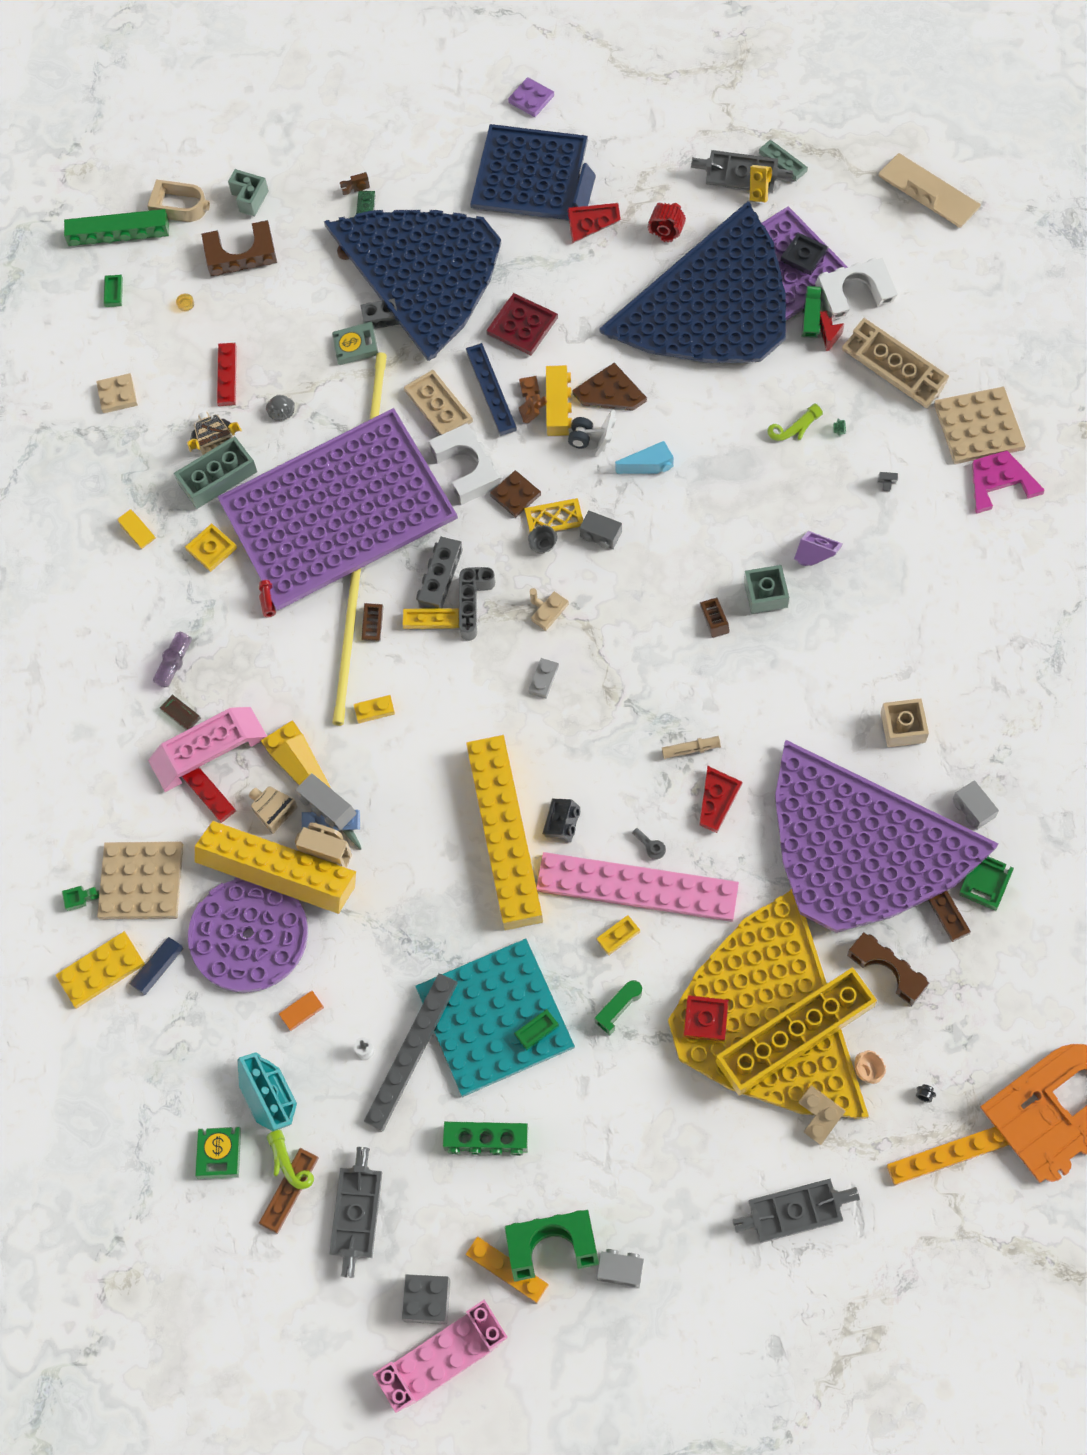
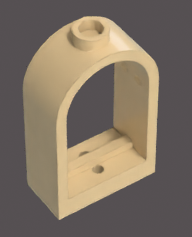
[147,179,210,222]

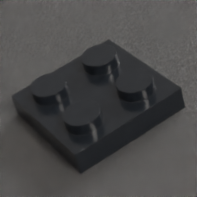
[780,232,828,275]

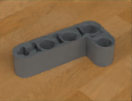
[459,567,496,641]

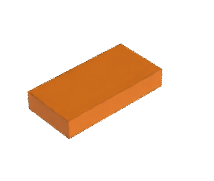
[279,991,324,1031]

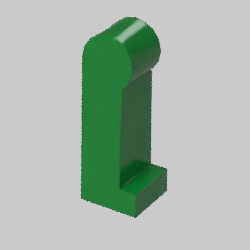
[801,286,821,338]
[594,980,642,1036]

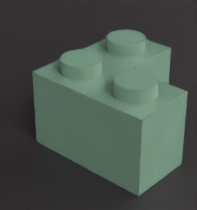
[228,169,269,217]

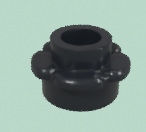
[916,1084,936,1103]

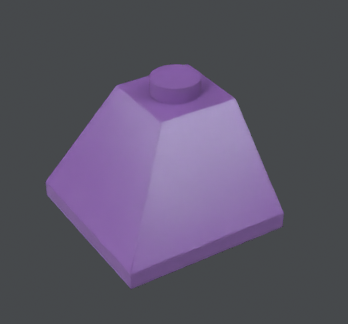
[794,531,843,566]

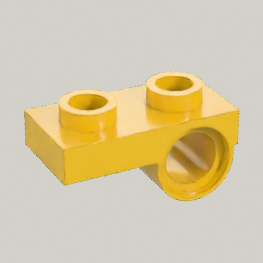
[749,165,772,203]

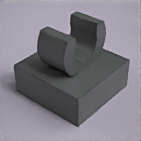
[877,472,898,492]

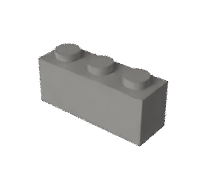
[296,773,357,831]

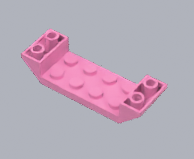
[148,707,267,792]
[373,1299,508,1413]

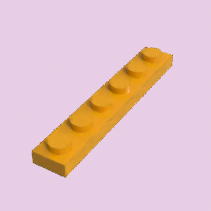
[887,1127,1009,1186]

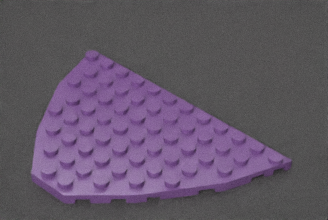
[775,740,999,933]

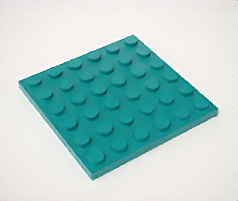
[415,938,575,1097]

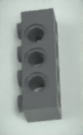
[416,536,463,609]

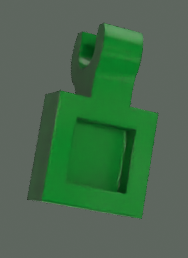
[62,886,99,911]

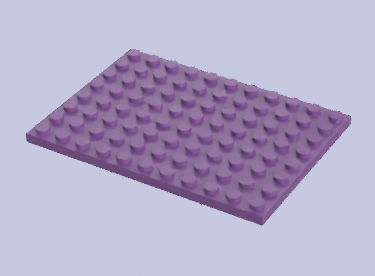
[218,408,458,611]

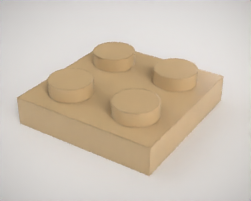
[96,373,138,414]

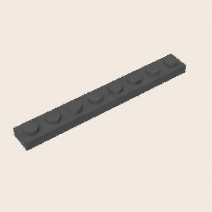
[364,973,458,1131]

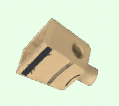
[249,786,298,834]

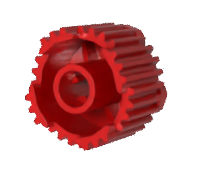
[647,203,686,243]

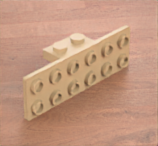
[879,153,981,228]

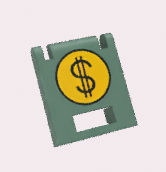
[332,322,379,365]

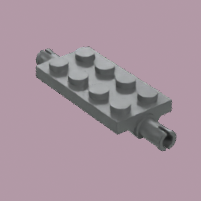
[691,150,793,193]
[329,1147,383,1278]
[732,1178,860,1243]

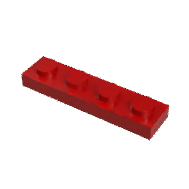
[217,342,237,407]
[181,767,236,823]

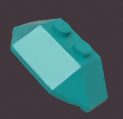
[237,1052,297,1131]

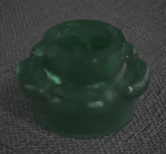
[833,418,846,436]

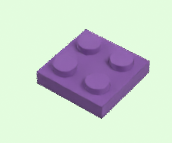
[508,77,554,117]

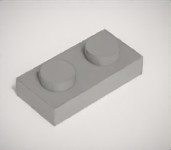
[528,658,559,699]

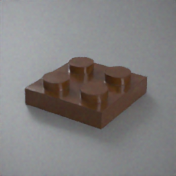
[490,470,541,518]

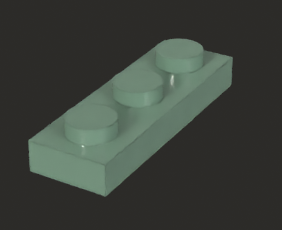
[759,139,808,181]

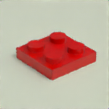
[684,995,729,1042]

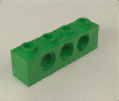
[443,1121,529,1156]

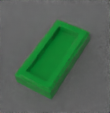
[104,274,123,307]
[514,1009,559,1051]

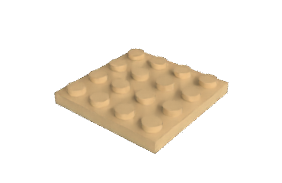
[934,386,1026,464]
[97,842,183,919]

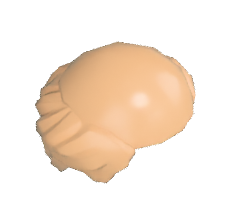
[854,1050,886,1084]

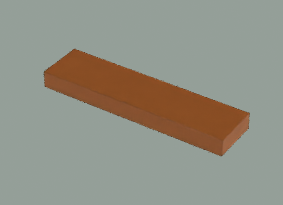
[258,1148,319,1234]

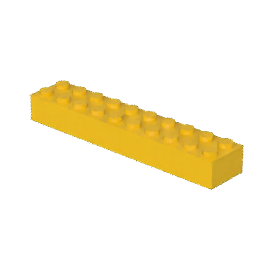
[466,735,543,931]

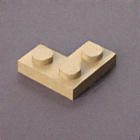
[799,1085,846,1145]

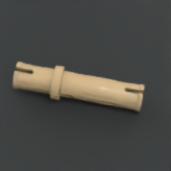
[662,736,721,759]

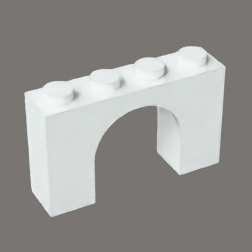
[815,257,898,320]
[429,423,501,505]

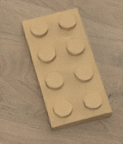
[404,370,473,435]

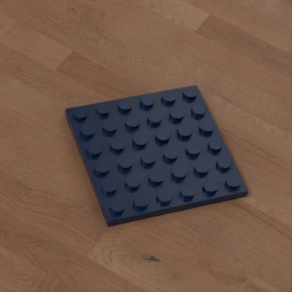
[470,124,588,220]

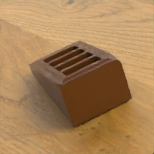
[700,597,730,638]
[361,603,384,641]

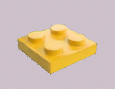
[185,523,237,572]

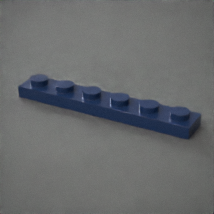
[466,343,517,436]

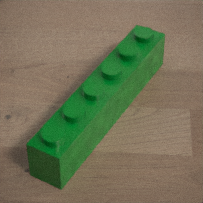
[64,209,169,246]

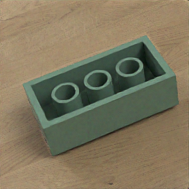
[174,436,258,509]

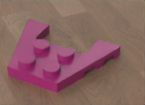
[972,451,1045,514]

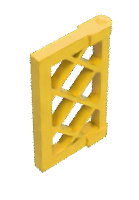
[524,498,583,534]

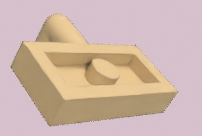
[529,588,569,631]

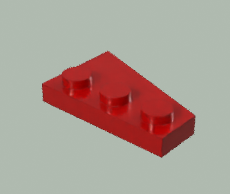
[568,203,621,244]
[700,766,743,833]

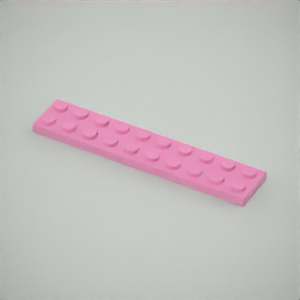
[536,852,739,922]

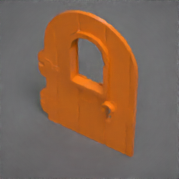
[980,1044,1087,1183]

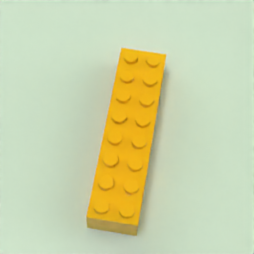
[195,821,356,914]
[715,967,877,1096]

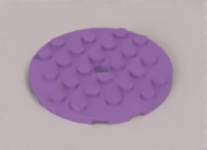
[188,877,308,993]

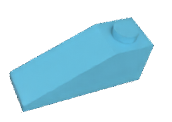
[615,441,674,474]

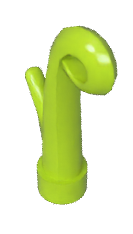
[767,403,823,441]
[266,1130,314,1189]

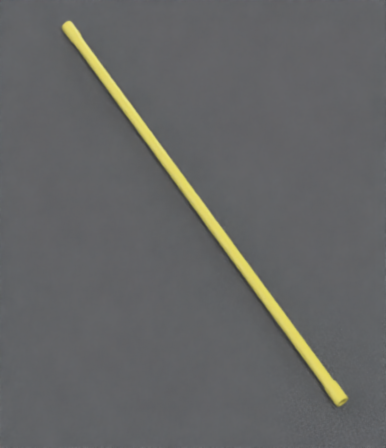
[332,352,387,726]

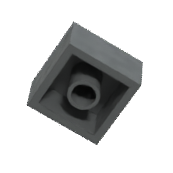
[402,1274,450,1324]

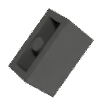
[580,510,622,549]

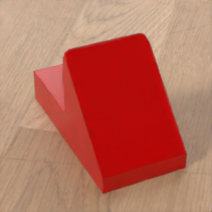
[819,311,844,351]

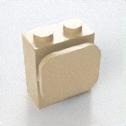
[295,822,352,868]

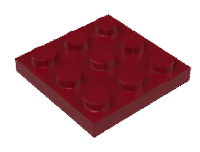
[486,293,558,356]

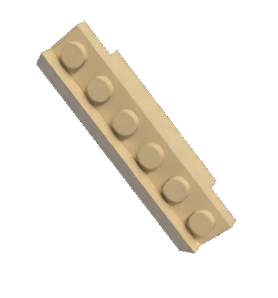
[842,318,949,409]

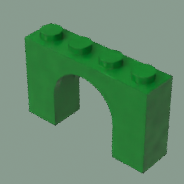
[504,1210,599,1282]

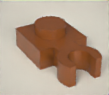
[519,376,540,401]

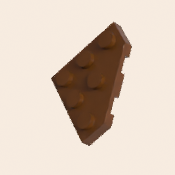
[572,362,647,411]

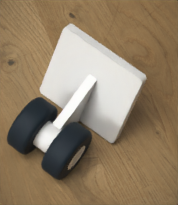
[568,410,616,456]

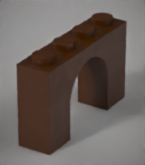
[201,220,277,277]

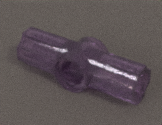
[153,632,192,688]

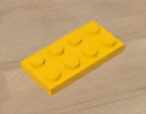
[55,931,145,1009]

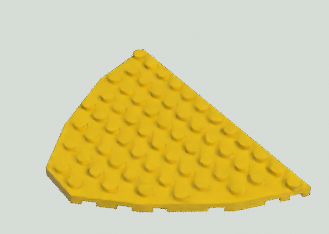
[668,889,869,1119]

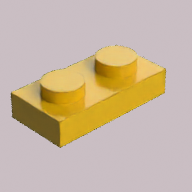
[354,695,395,724]
[596,915,640,956]

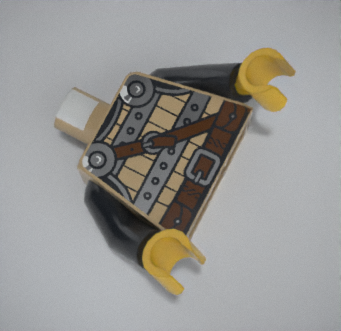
[187,412,242,455]

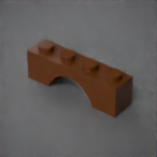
[847,932,929,1006]

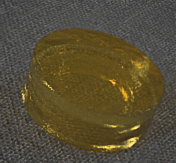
[176,293,194,311]

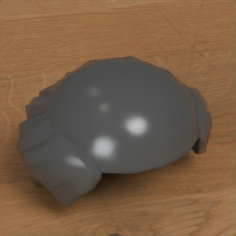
[265,395,295,420]
[528,525,558,553]

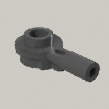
[632,828,666,860]

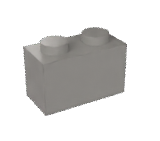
[953,780,999,830]
[597,1249,644,1288]

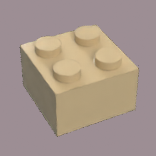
[880,698,929,747]

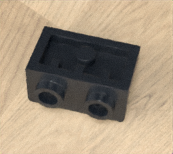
[542,798,581,842]

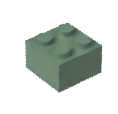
[744,565,790,614]

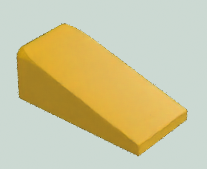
[117,509,156,549]

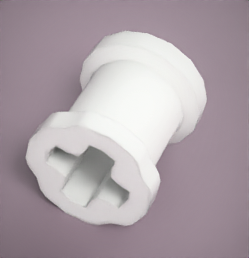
[354,1037,374,1060]

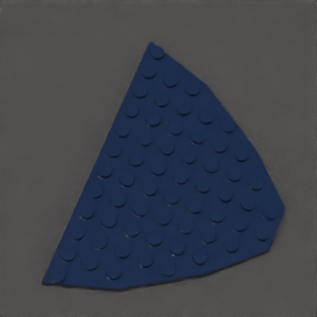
[599,201,786,363]
[324,210,502,361]

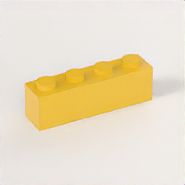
[546,365,572,436]

